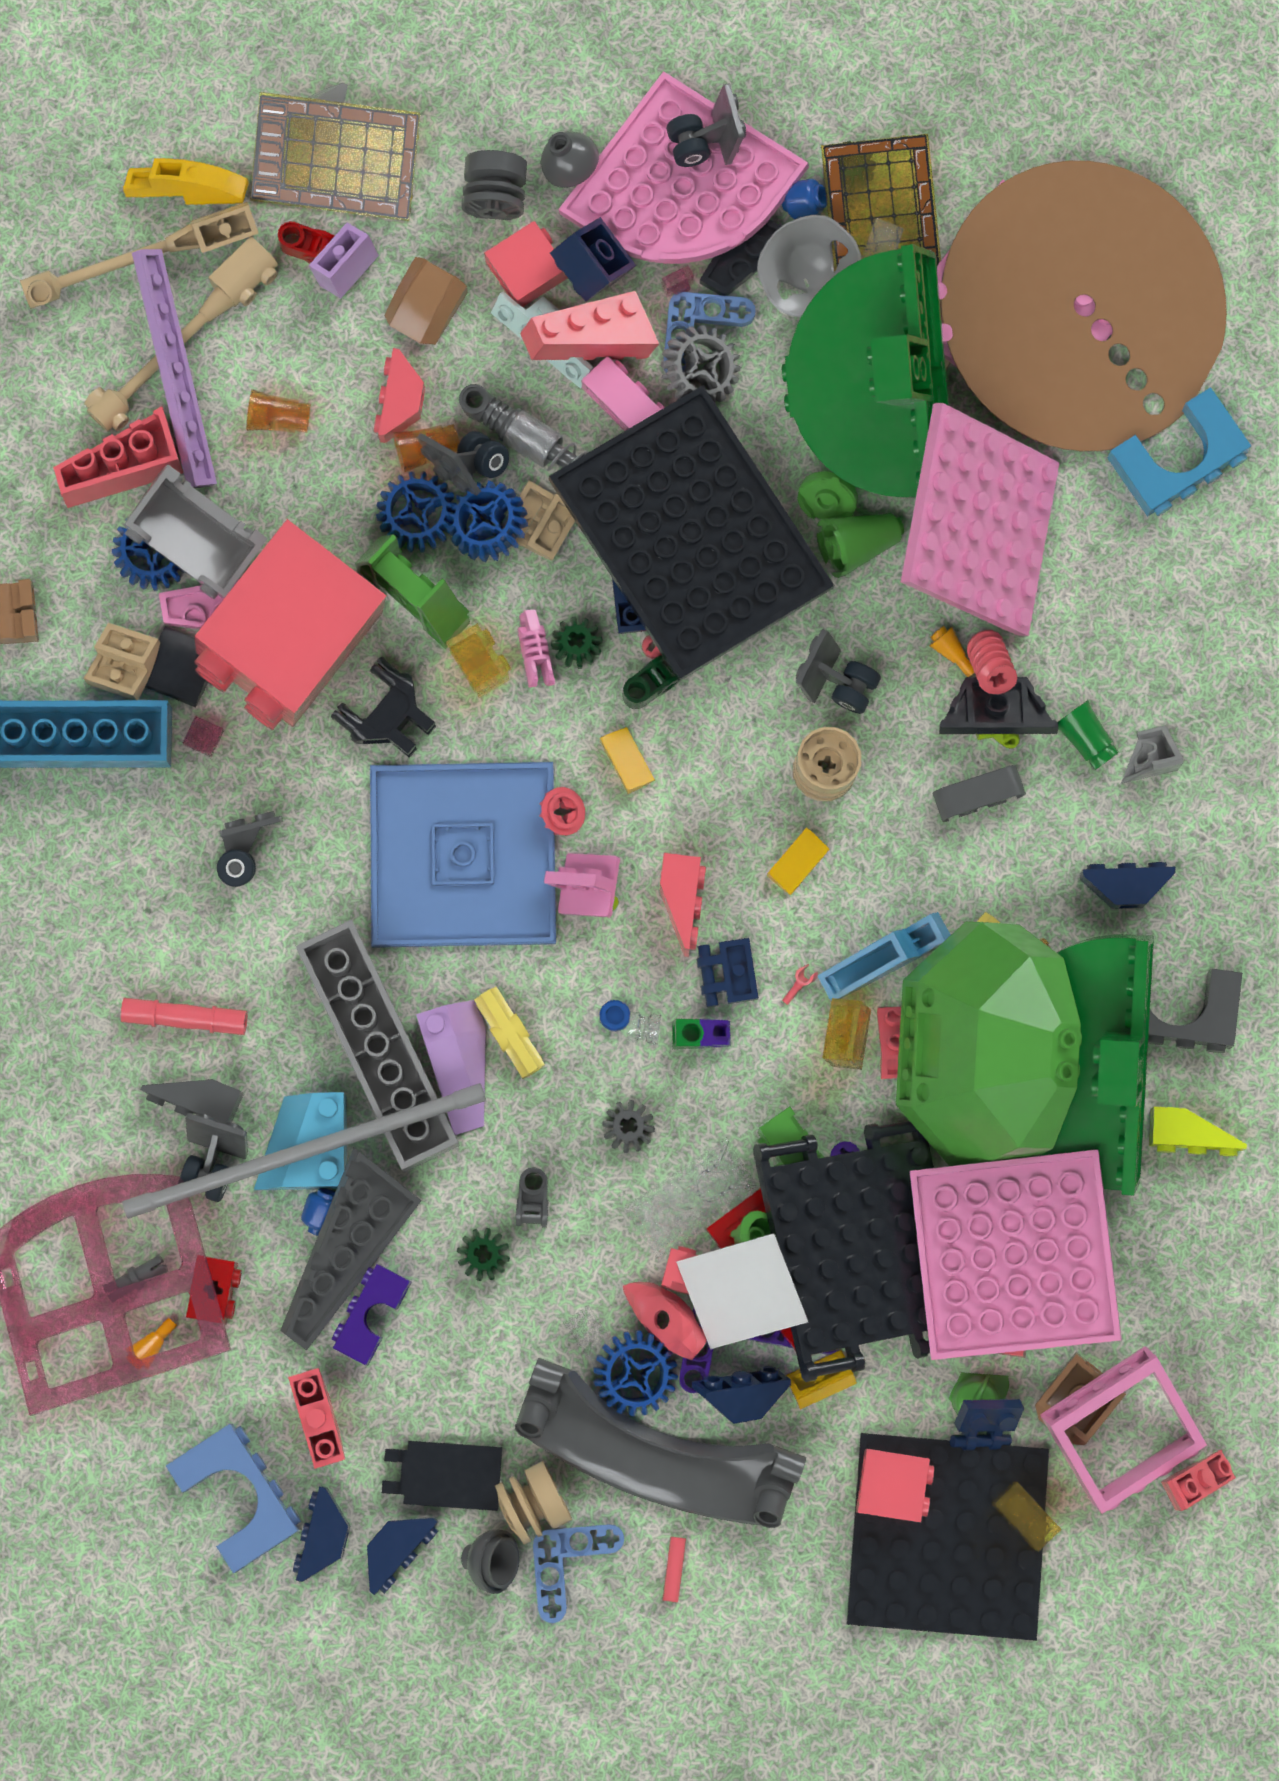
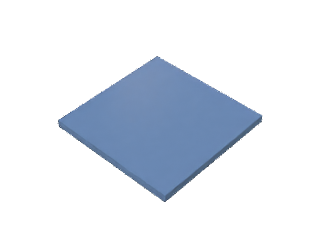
[370,762,556,948]

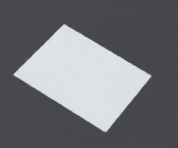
[676,1234,808,1349]

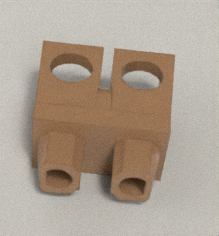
[0,579,39,644]

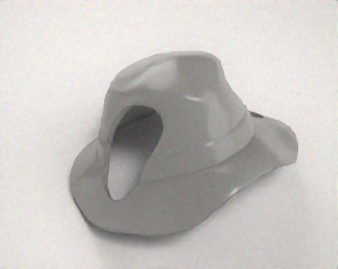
[757,215,861,317]

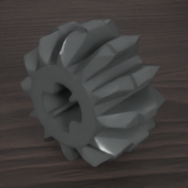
[602,1100,655,1153]

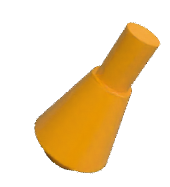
[929,626,975,677]
[126,1318,177,1370]

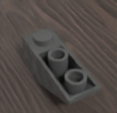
[140,1079,244,1124]

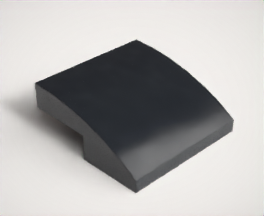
[145,626,208,708]

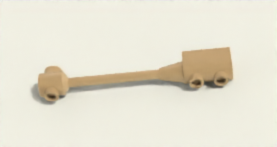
[20,202,259,309]
[84,236,278,432]

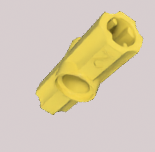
[474,986,545,1079]

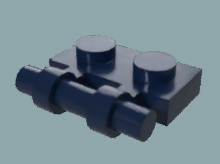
[696,938,759,1007]
[950,1399,1024,1451]

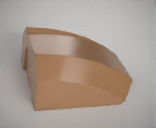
[384,257,468,345]
[1035,1352,1126,1445]

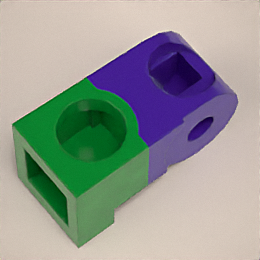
[672,1019,731,1050]

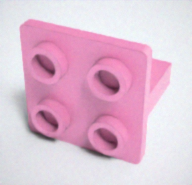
[544,853,620,917]

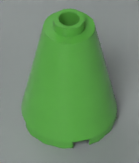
[816,513,904,578]

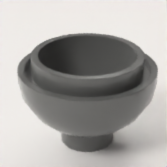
[540,131,599,188]
[461,1529,519,1594]

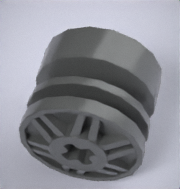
[462,150,527,220]

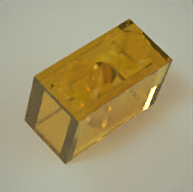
[446,623,511,699]
[822,998,871,1070]
[991,1482,1062,1552]

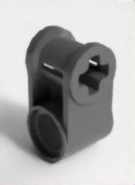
[516,1167,549,1228]

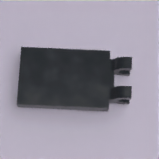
[382,1441,503,1511]

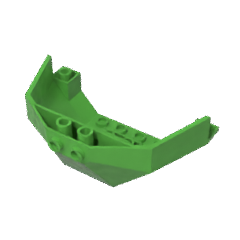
[896,921,1082,1166]

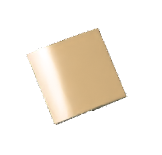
[502,480,575,561]
[83,623,160,700]

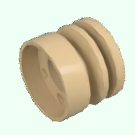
[793,727,861,801]
[495,1461,573,1545]

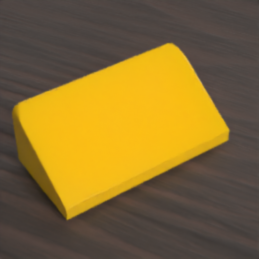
[600,727,655,794]
[767,827,830,895]
[786,1350,857,1410]

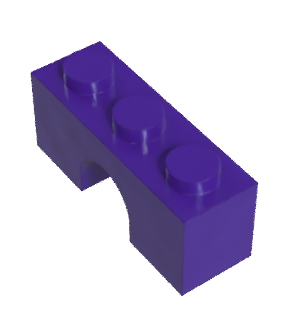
[331,1264,412,1366]

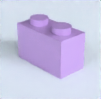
[309,222,379,299]

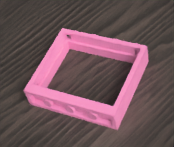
[1040,1346,1207,1514]

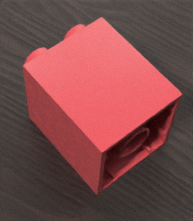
[194,519,387,730]

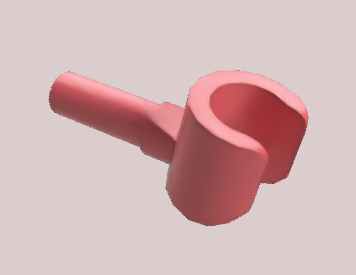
[782,964,818,1005]

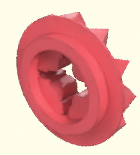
[539,787,585,836]

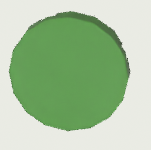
[797,471,858,520]

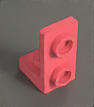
[877,1007,901,1079]

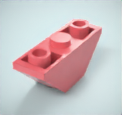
[374,348,425,443]
[288,1368,345,1469]
[1161,1450,1236,1511]

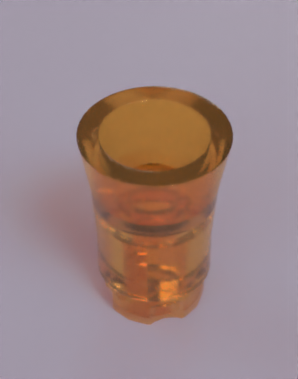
[246,389,311,433]
[393,424,460,473]

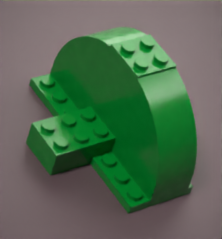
[782,244,949,498]
[1039,934,1154,1196]

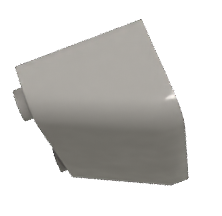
[123,465,268,599]

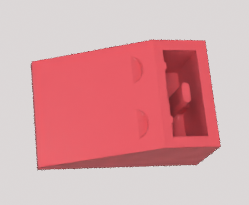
[660,853,706,957]

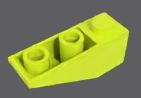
[1149,1106,1247,1156]

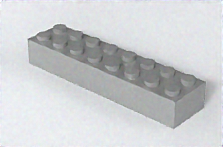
[296,919,460,1173]

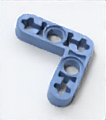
[663,292,756,373]
[533,1524,624,1623]

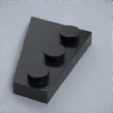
[700,219,782,296]

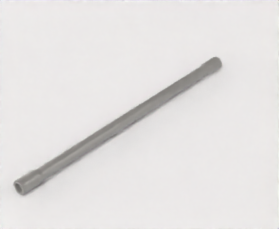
[122,1083,486,1219]

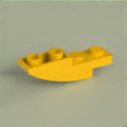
[123,158,249,205]

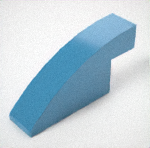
[817,912,951,1002]

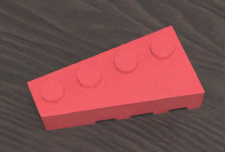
[520,291,659,360]
[53,406,183,508]

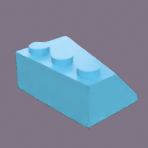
[254,1092,347,1190]

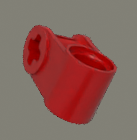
[278,221,334,263]

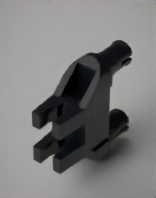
[331,657,436,758]

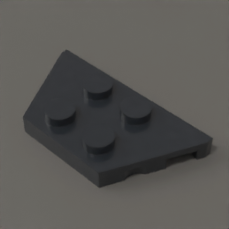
[939,677,1058,734]

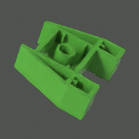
[355,534,470,649]

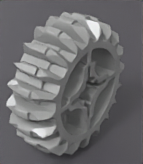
[660,325,742,403]

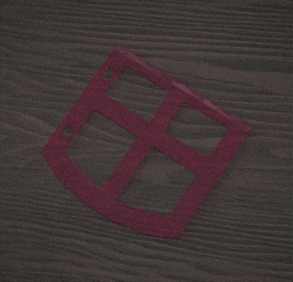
[0,1174,232,1416]

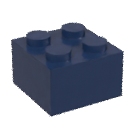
[550,217,636,302]

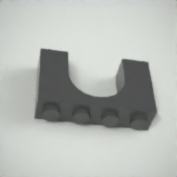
[1148,969,1243,1053]

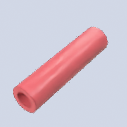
[663,1537,686,1602]

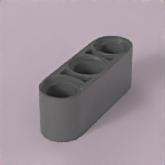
[932,765,1026,822]

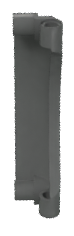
[515,1358,806,1528]

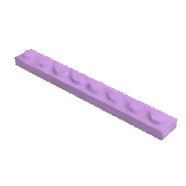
[132,249,217,488]

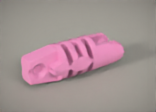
[517,609,555,688]

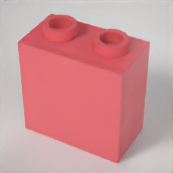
[484,221,568,307]
[856,1449,934,1522]

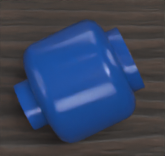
[781,178,828,220]
[301,1188,335,1236]

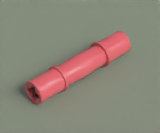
[121,998,248,1035]

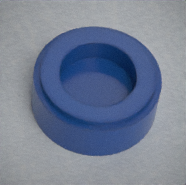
[600,1000,630,1032]

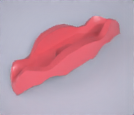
[623,1282,706,1360]

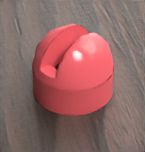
[642,635,662,659]

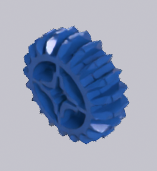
[376,471,457,553]
[446,480,528,562]
[112,518,186,591]
[593,1330,678,1416]

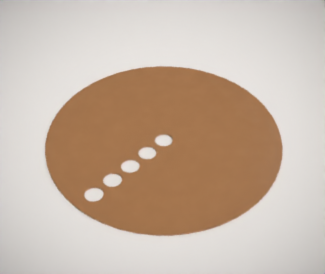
[941,160,1227,451]

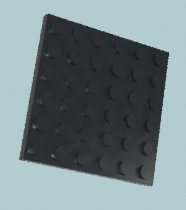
[846,1433,1049,1641]

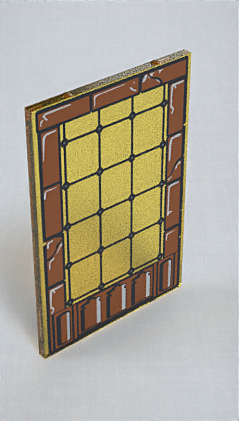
[250,92,421,221]
[821,134,941,271]

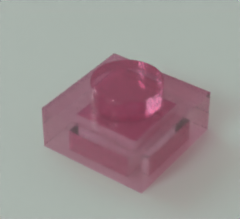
[661,265,694,297]
[182,716,224,757]

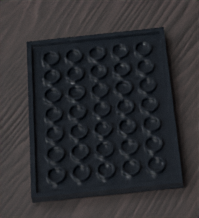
[548,385,835,682]

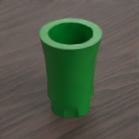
[1057,700,1119,770]

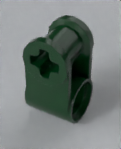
[622,655,679,709]

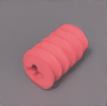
[967,630,1017,695]

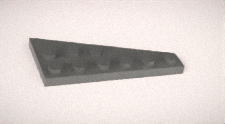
[280,1147,422,1350]

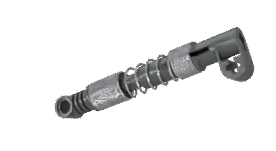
[459,384,589,471]

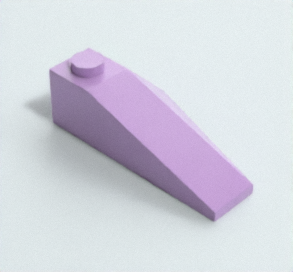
[416,1000,486,1135]

